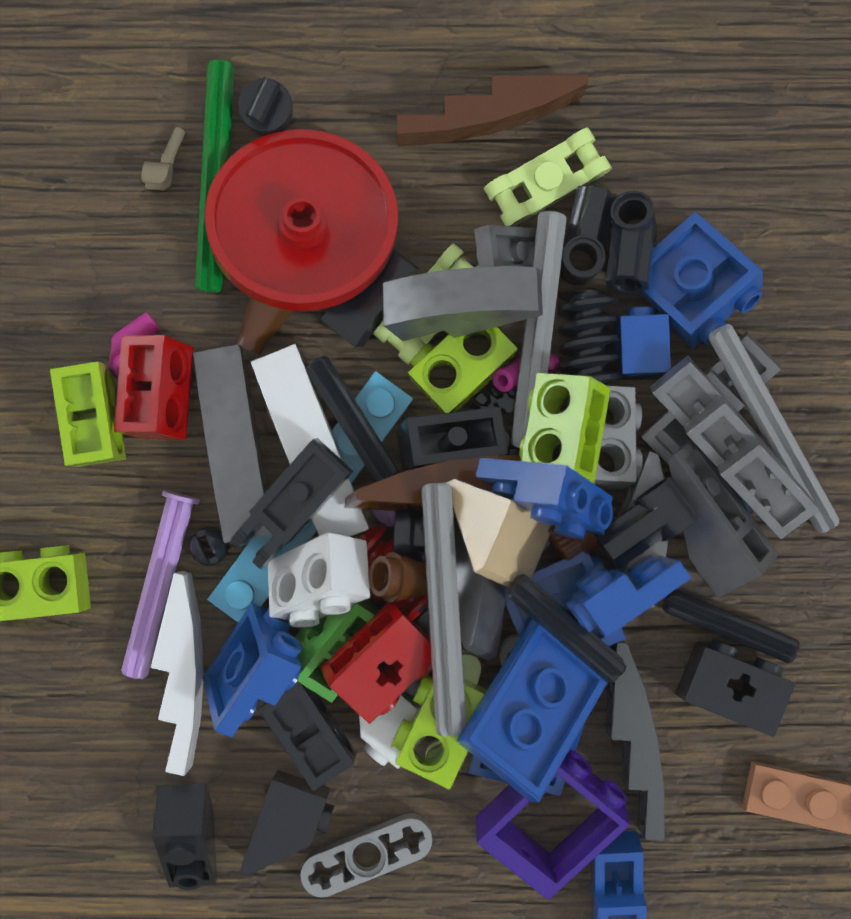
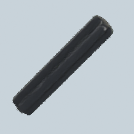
[306,356,399,482]
[507,574,626,683]
[663,589,800,663]

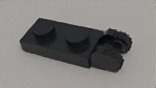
[230,438,354,569]

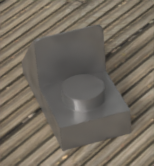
[474,225,536,267]

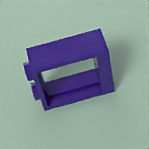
[476,750,630,900]

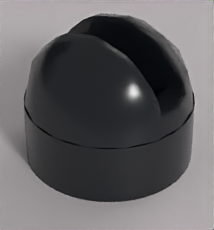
[189,527,229,565]

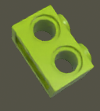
[408,327,518,414]
[50,362,126,467]
[519,373,611,484]
[0,545,91,621]
[391,675,487,790]

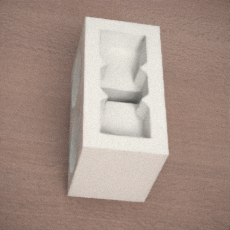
[268,532,370,628]

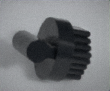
[239,77,293,136]

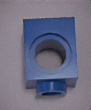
[614,307,671,378]

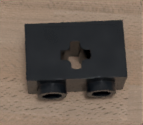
[675,639,796,737]

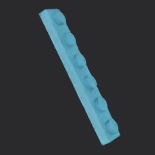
[207,371,414,622]

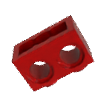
[114,335,193,440]

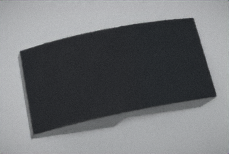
[321,249,420,347]

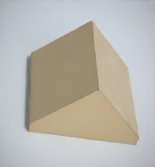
[447,479,551,587]

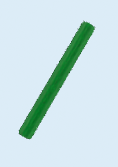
[195,59,235,293]

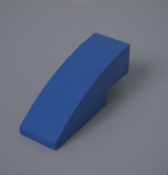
[590,830,647,919]

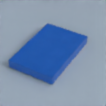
[456,619,608,802]

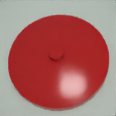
[205,129,398,311]

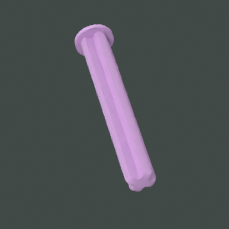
[121,490,200,679]

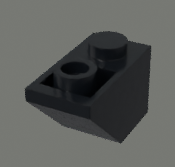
[152,783,217,890]

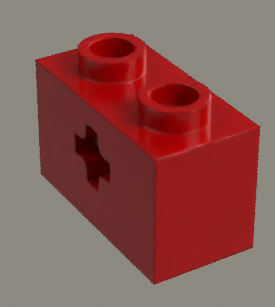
[320,602,432,724]

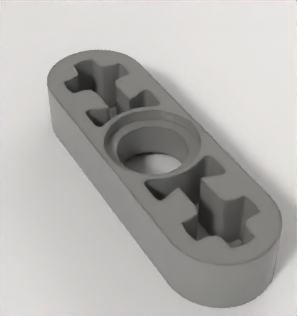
[300,813,432,897]

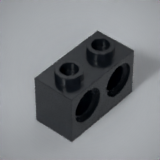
[258,681,357,791]

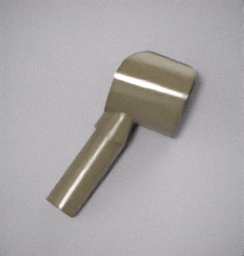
[141,127,186,191]

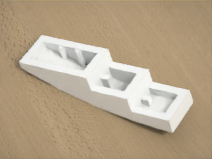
[251,343,369,537]
[151,571,204,776]

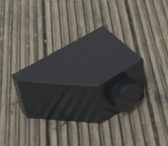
[396,407,508,472]
[240,770,335,875]

